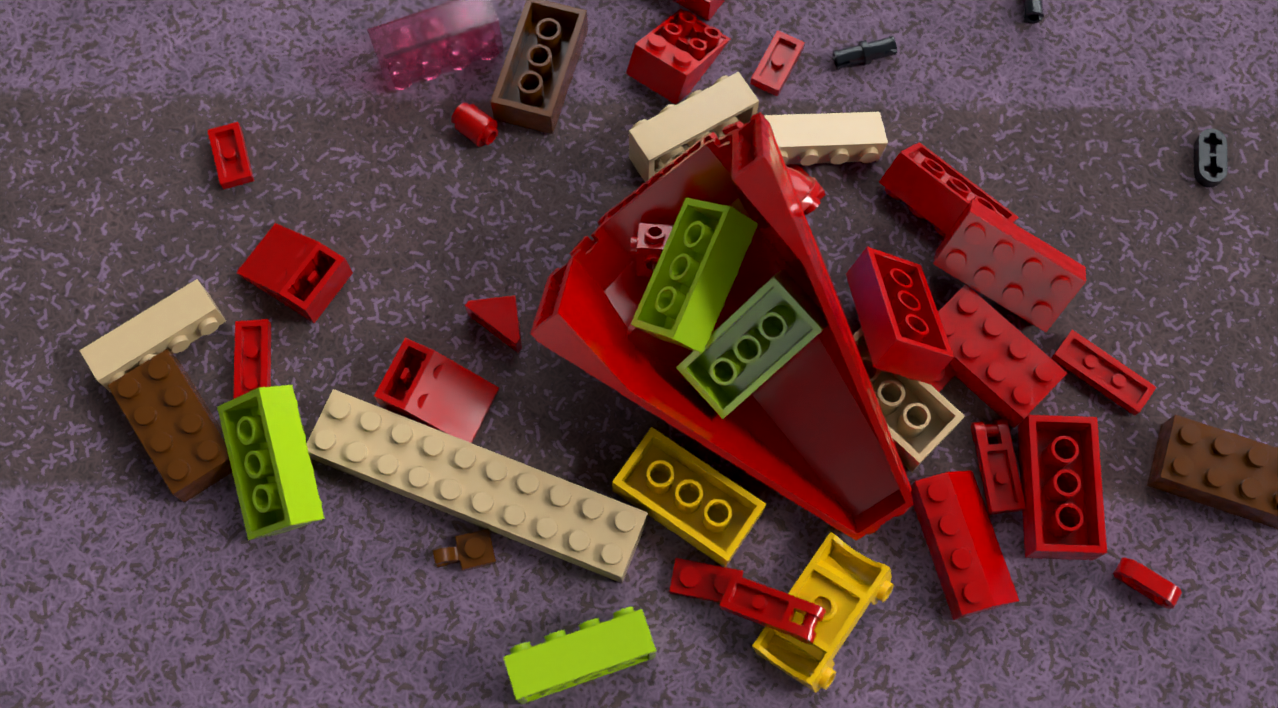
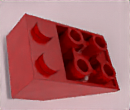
[626,9,730,105]
[236,223,353,323]
[374,338,499,443]

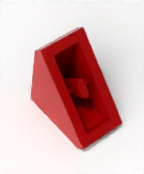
[465,295,522,353]

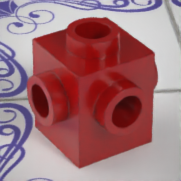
[630,223,673,276]

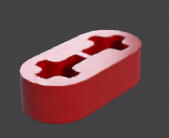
[1113,558,1182,609]

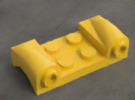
[752,532,894,692]

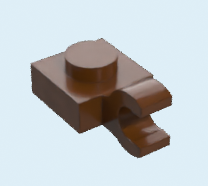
[433,528,496,572]

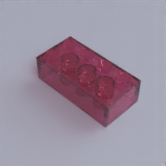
[367,0,504,91]

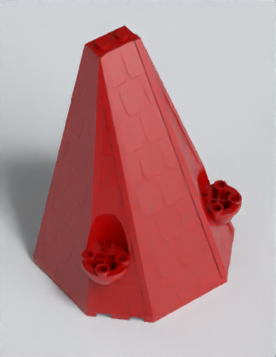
[530,112,914,541]

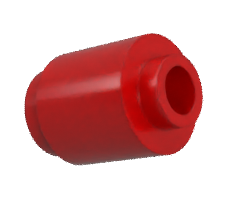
[451,102,498,147]

